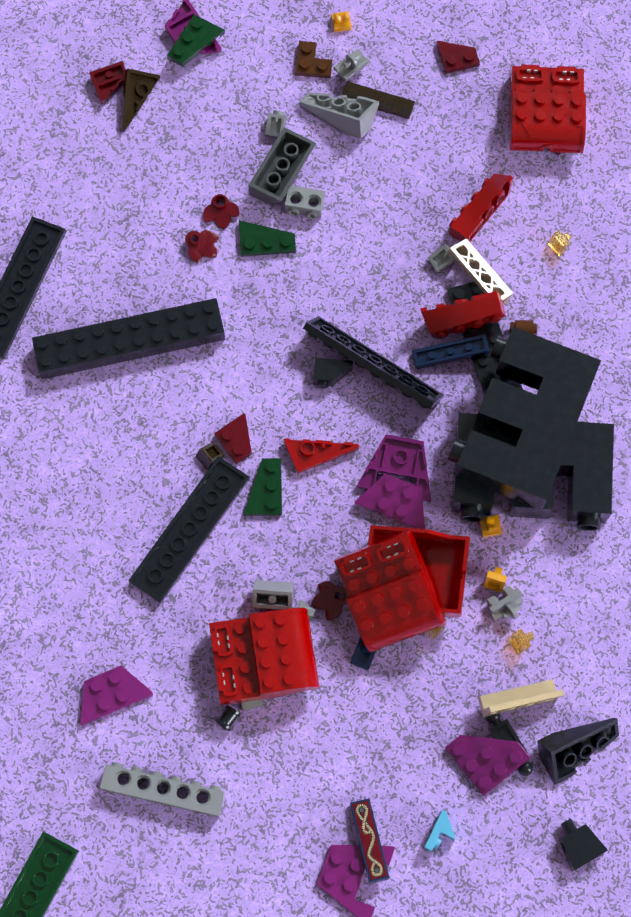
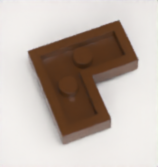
[295,41,332,79]

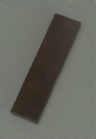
[342,81,415,119]

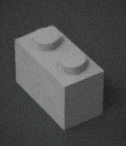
[252,580,294,610]

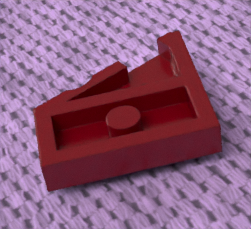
[436,41,480,74]
[89,61,126,104]
[214,413,252,465]

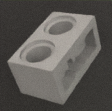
[285,185,325,219]

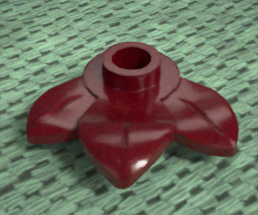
[203,194,239,229]
[185,230,219,263]
[311,581,349,621]

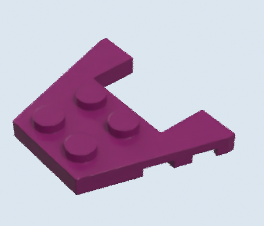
[357,434,431,502]
[317,845,395,917]

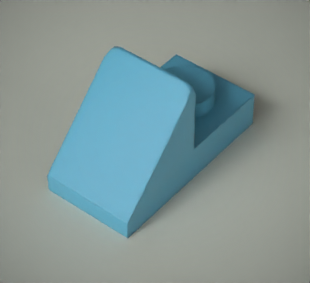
[424,810,456,852]

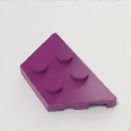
[164,0,222,54]
[355,474,425,529]
[80,665,153,726]

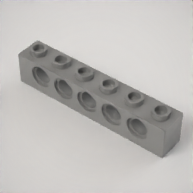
[100,762,226,818]

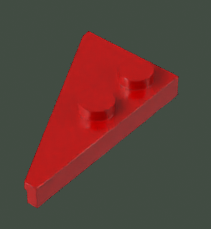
[283,438,359,474]

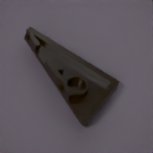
[119,68,160,132]

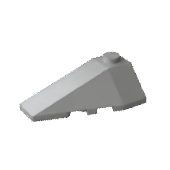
[299,92,379,139]

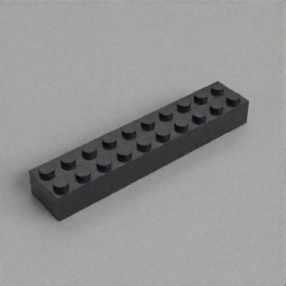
[32,298,226,379]

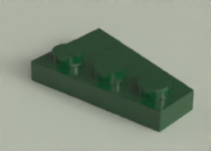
[167,14,225,67]
[239,220,296,257]
[243,458,282,516]

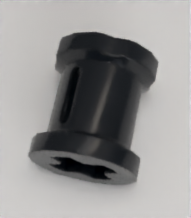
[215,705,241,732]

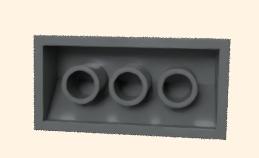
[248,127,316,203]

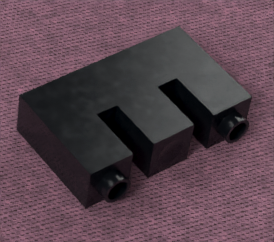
[448,327,601,511]
[451,413,614,531]

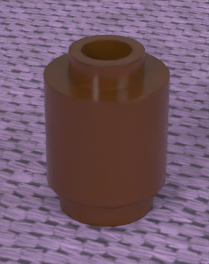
[510,320,537,335]

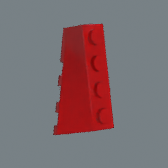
[449,174,514,242]
[420,291,506,339]

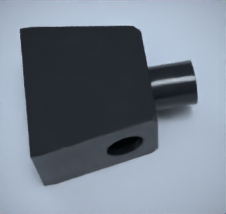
[559,818,608,871]

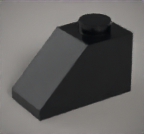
[313,358,353,389]

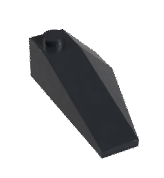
[537,718,619,785]

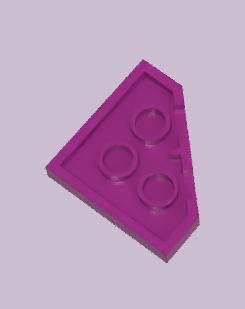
[445,735,531,796]

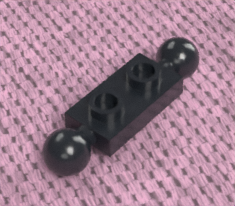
[485,713,533,776]

